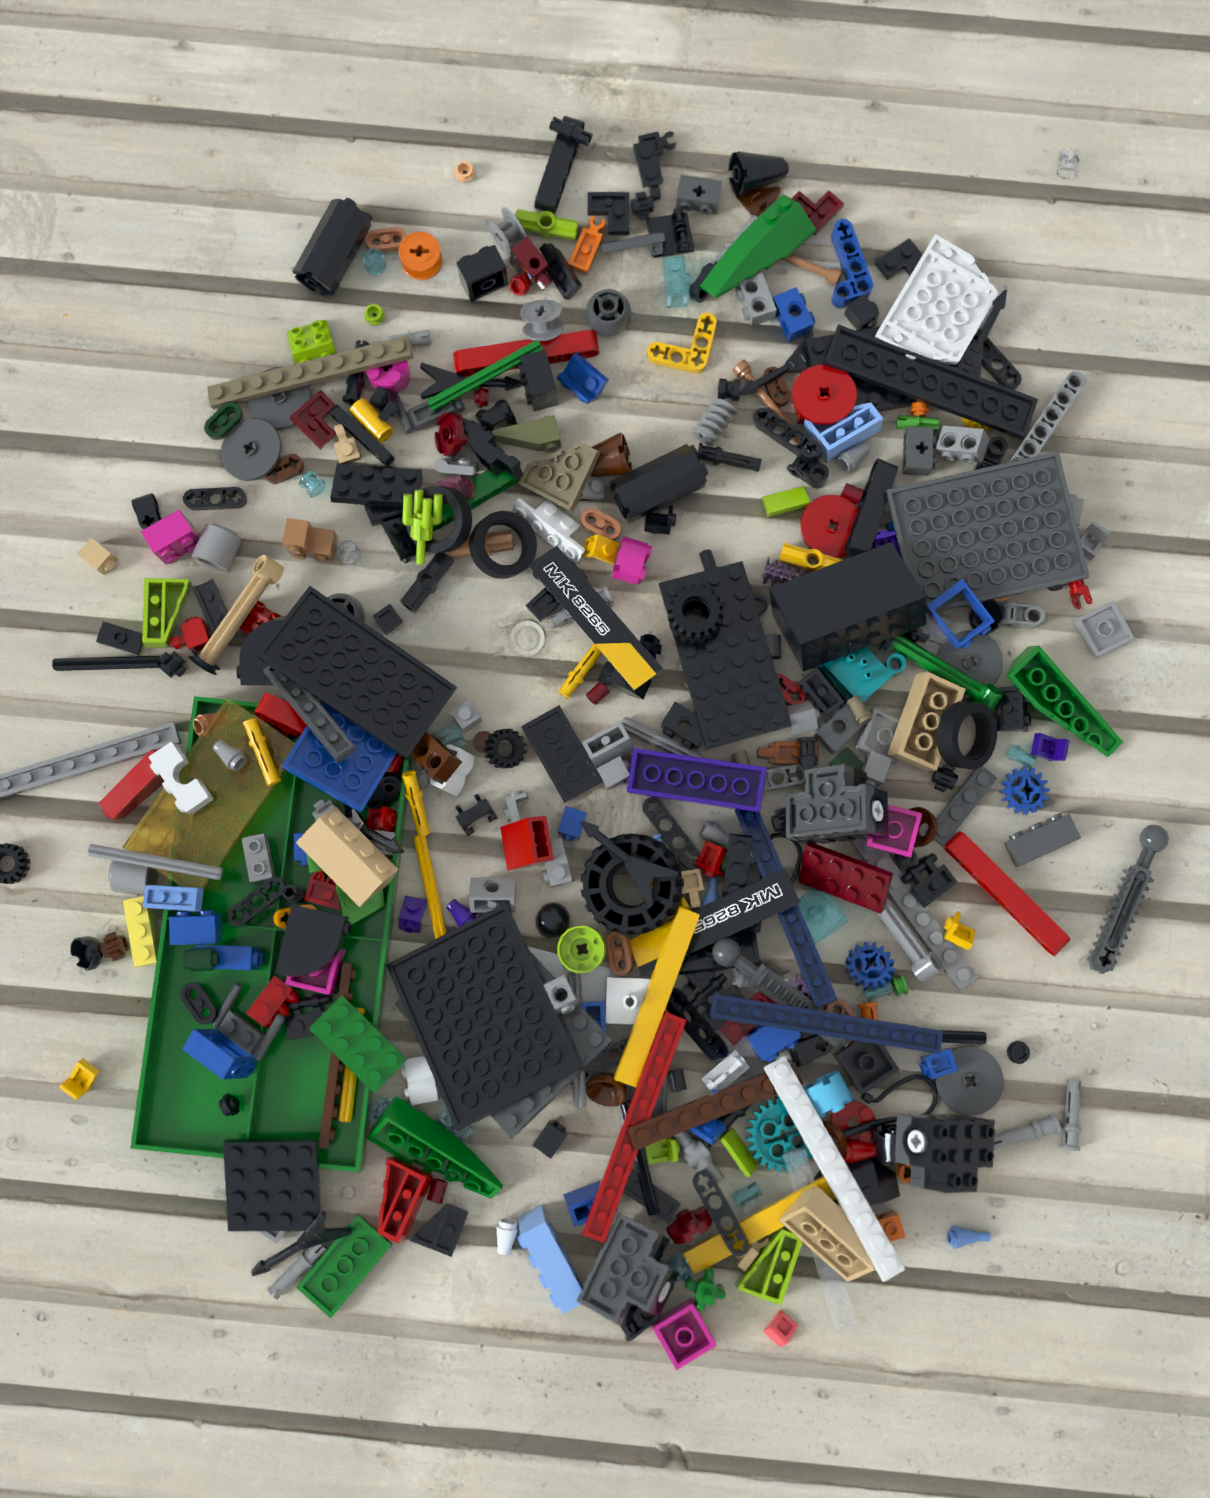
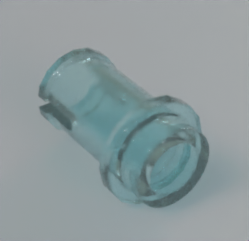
[1006,744,1037,769]
[863,981,894,1002]
[732,1182,762,1207]

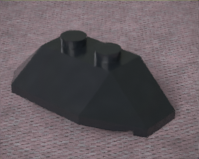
[809,1157,900,1206]

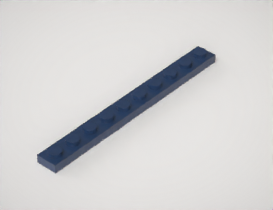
[734,809,838,1009]
[709,994,943,1054]

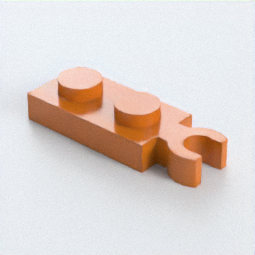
[568,216,605,275]

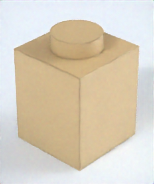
[77,538,117,575]

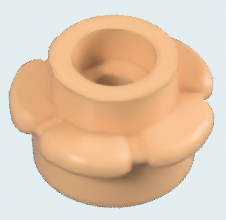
[454,161,475,182]

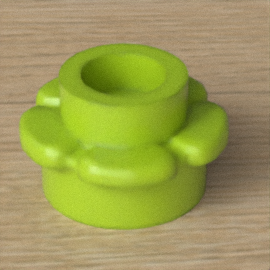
[364,304,385,325]

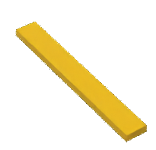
[613,907,700,1088]
[683,1176,836,1274]

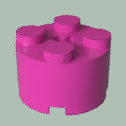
[366,360,411,394]
[611,536,652,585]

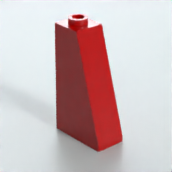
[98,749,165,820]

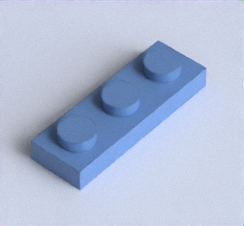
[143,885,204,912]

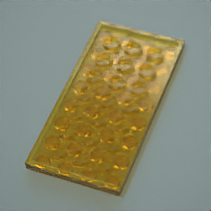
[123,698,296,889]

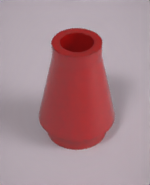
[843,1140,876,1163]

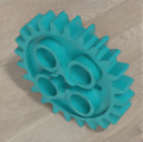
[745,1096,813,1173]

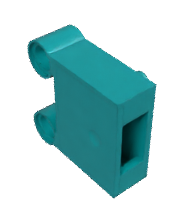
[820,648,906,703]

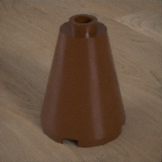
[590,432,632,476]

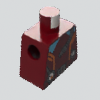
[509,236,552,290]

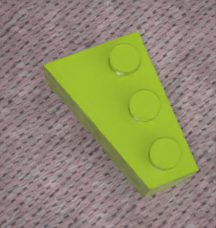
[142,578,192,648]
[735,1227,803,1306]

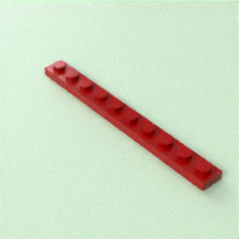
[582,1012,686,1243]

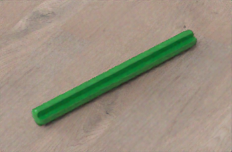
[427,340,543,411]

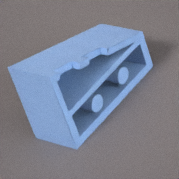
[804,402,883,462]

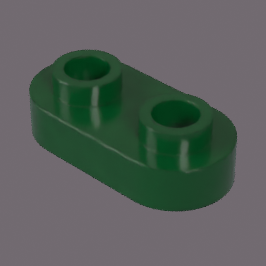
[204,402,243,440]

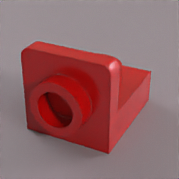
[695,841,727,878]

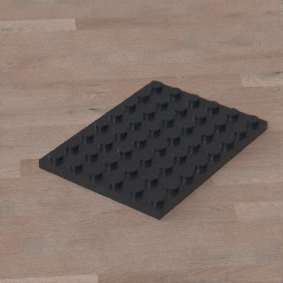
[386,903,583,1131]

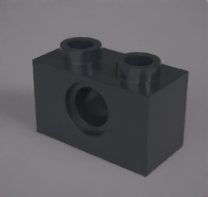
[660,702,703,750]

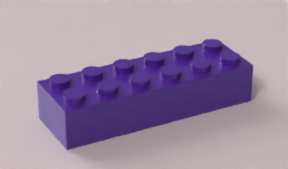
[627,748,767,813]

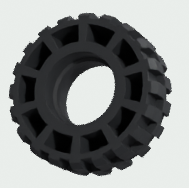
[581,834,684,935]

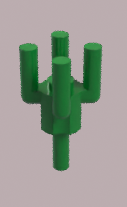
[683,1265,726,1311]

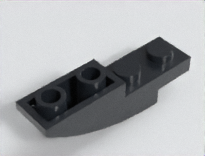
[463,417,523,480]

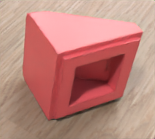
[763,1310,798,1347]

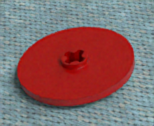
[792,365,857,425]
[800,495,858,558]

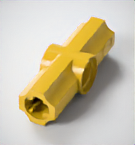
[778,543,842,573]

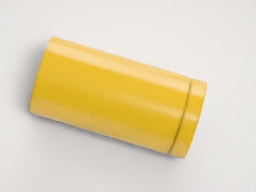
[349,398,394,444]

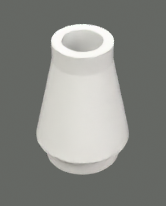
[496,1218,519,1255]

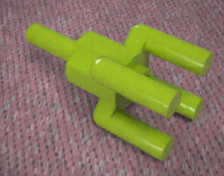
[402,490,443,565]

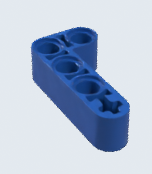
[831,219,873,309]

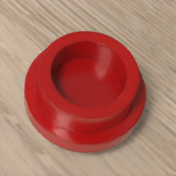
[509,274,530,296]

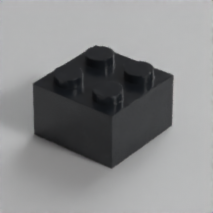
[456,245,508,302]
[518,350,558,412]
[833,1040,900,1095]

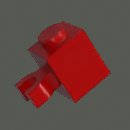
[169,617,211,652]

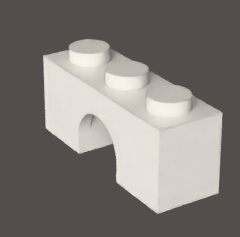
[149,742,214,815]

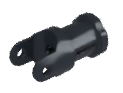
[797,737,818,776]

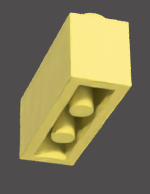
[123,896,160,967]

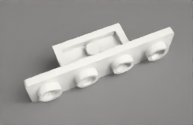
[511,498,585,564]

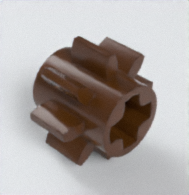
[100,932,129,962]

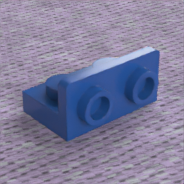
[556,353,609,404]

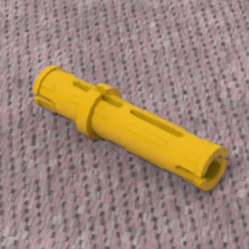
[558,643,602,699]
[243,718,281,786]
[402,771,431,837]

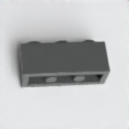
[1004,813,1081,867]

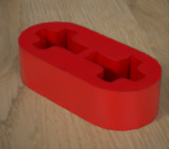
[776,673,806,706]

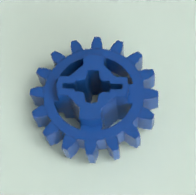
[999,766,1050,815]
[845,942,895,991]

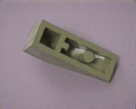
[492,415,561,452]

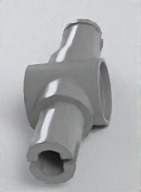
[673,1131,724,1184]

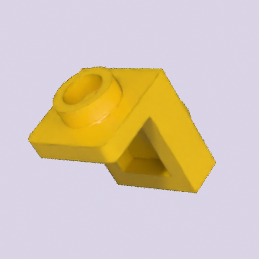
[583,534,620,564]
[943,911,975,950]
[60,1058,101,1100]

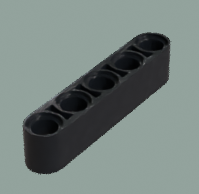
[534,116,585,214]
[843,458,898,557]

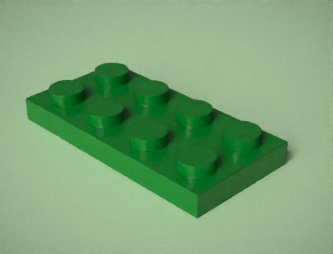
[309,995,407,1093]
[296,1213,393,1319]

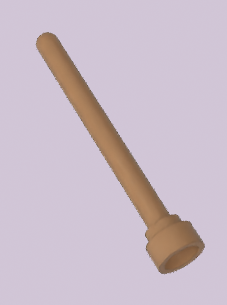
[780,254,843,286]
[732,359,801,444]

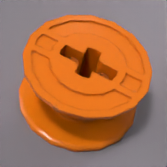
[398,231,443,280]

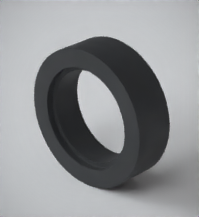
[406,486,472,553]
[469,511,537,579]
[937,701,997,769]

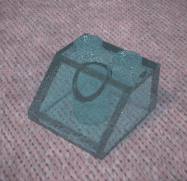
[798,888,849,944]

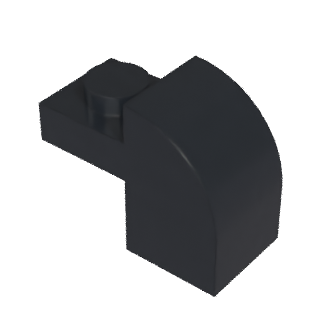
[597,661,652,700]

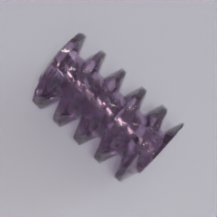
[762,557,810,587]

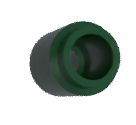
[183,947,220,971]

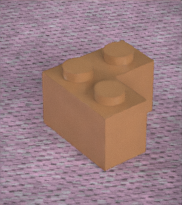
[282,518,338,563]

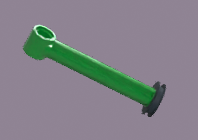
[878,635,1003,711]

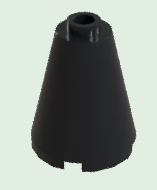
[728,151,789,196]

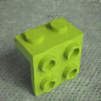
[287,320,337,364]

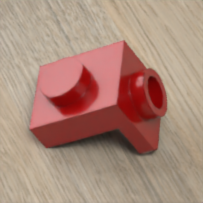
[366,806,397,832]

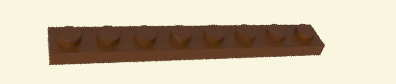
[319,962,356,1149]
[626,1061,803,1151]

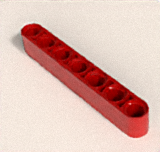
[453,330,600,377]
[254,693,404,774]
[943,831,1071,956]

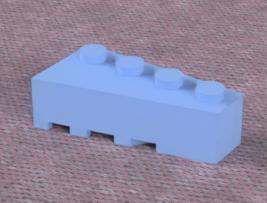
[517,1204,584,1314]

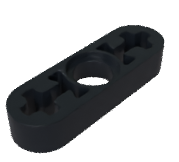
[183,487,247,511]
[228,877,287,926]

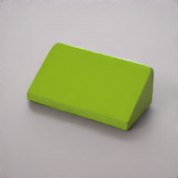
[762,486,810,517]
[719,1128,758,1177]

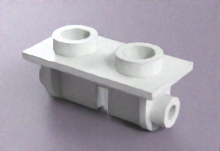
[701,1050,750,1091]

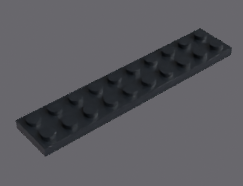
[823,324,1038,440]

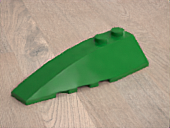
[700,194,816,298]
[1006,645,1123,757]
[366,1097,503,1199]

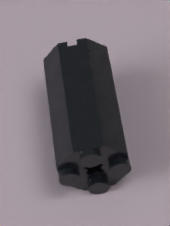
[292,198,372,297]
[609,444,708,524]

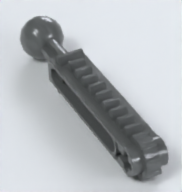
[1087,825,1169,974]
[712,938,851,1050]

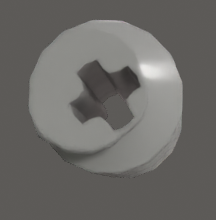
[693,399,738,446]

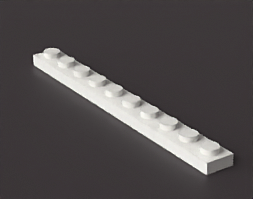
[764,1056,905,1282]

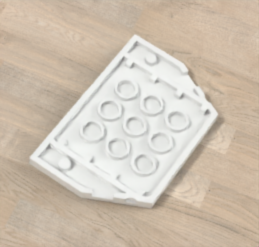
[874,234,998,365]

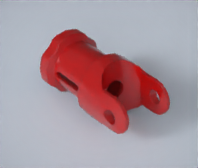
[1068,580,1093,610]

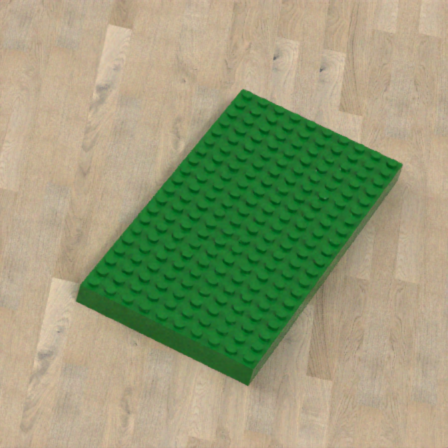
[130,696,413,1172]

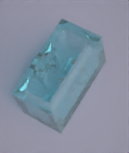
[662,256,691,308]

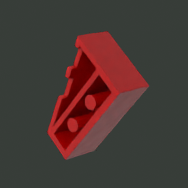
[377,1156,434,1243]

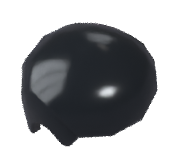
[968,600,1004,635]
[535,903,570,938]
[70,936,103,971]

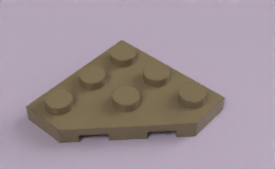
[518,442,601,511]

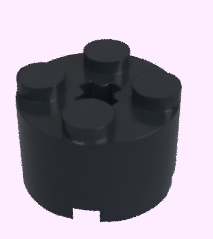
[873,1124,910,1166]

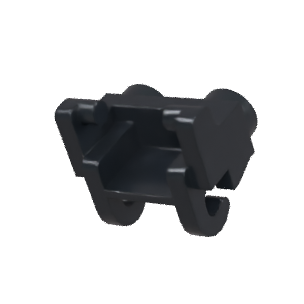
[475,400,517,432]
[455,793,498,836]

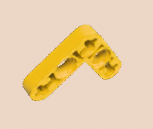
[647,312,717,373]

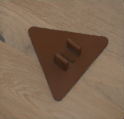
[735,186,781,218]

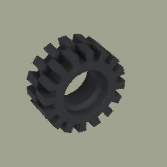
[484,729,527,769]
[0,843,30,884]

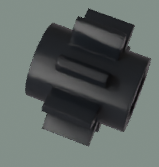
[631,191,654,220]
[640,634,662,659]
[159,651,187,678]
[931,764,958,792]
[771,807,786,836]

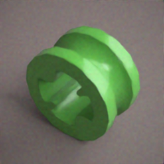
[891,975,908,997]

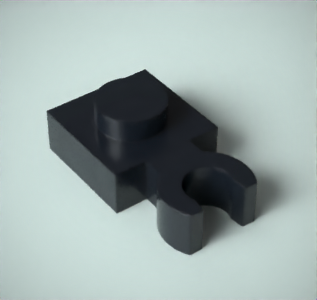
[638,131,676,156]

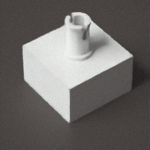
[605,977,651,1024]

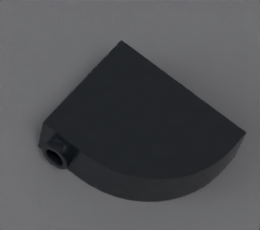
[236,616,286,685]
[275,905,351,976]

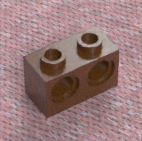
[411,732,462,782]

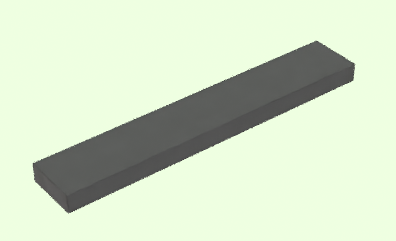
[263,666,357,763]

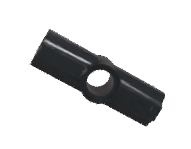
[400,552,454,613]

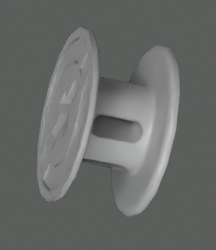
[486,207,527,256]
[520,299,564,341]

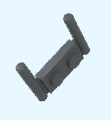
[395,393,465,434]
[212,983,285,1061]

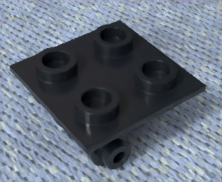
[646,207,694,258]
[381,516,434,564]

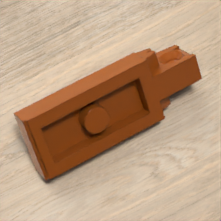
[757,741,819,765]

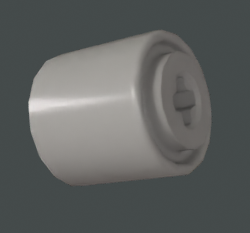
[191,524,242,572]
[108,860,158,895]

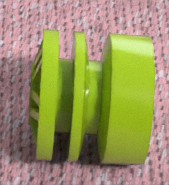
[557,926,607,973]

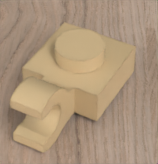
[334,424,361,464]
[681,868,704,910]
[736,1236,769,1271]

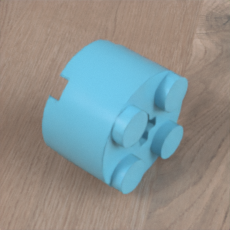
[803,1070,853,1119]

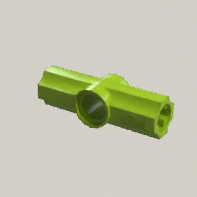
[515,209,579,241]

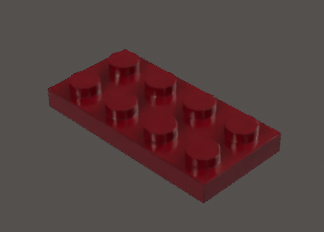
[798,841,893,914]

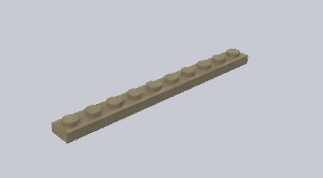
[207,335,414,409]

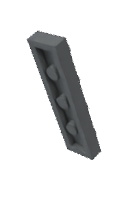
[925,766,998,846]

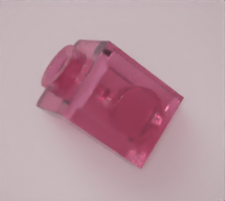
[438,474,474,504]

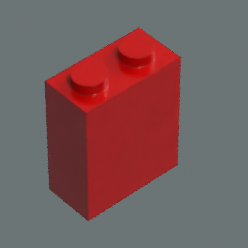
[500,816,554,871]

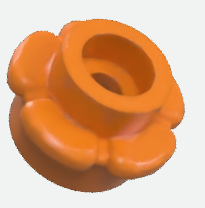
[909,402,931,417]

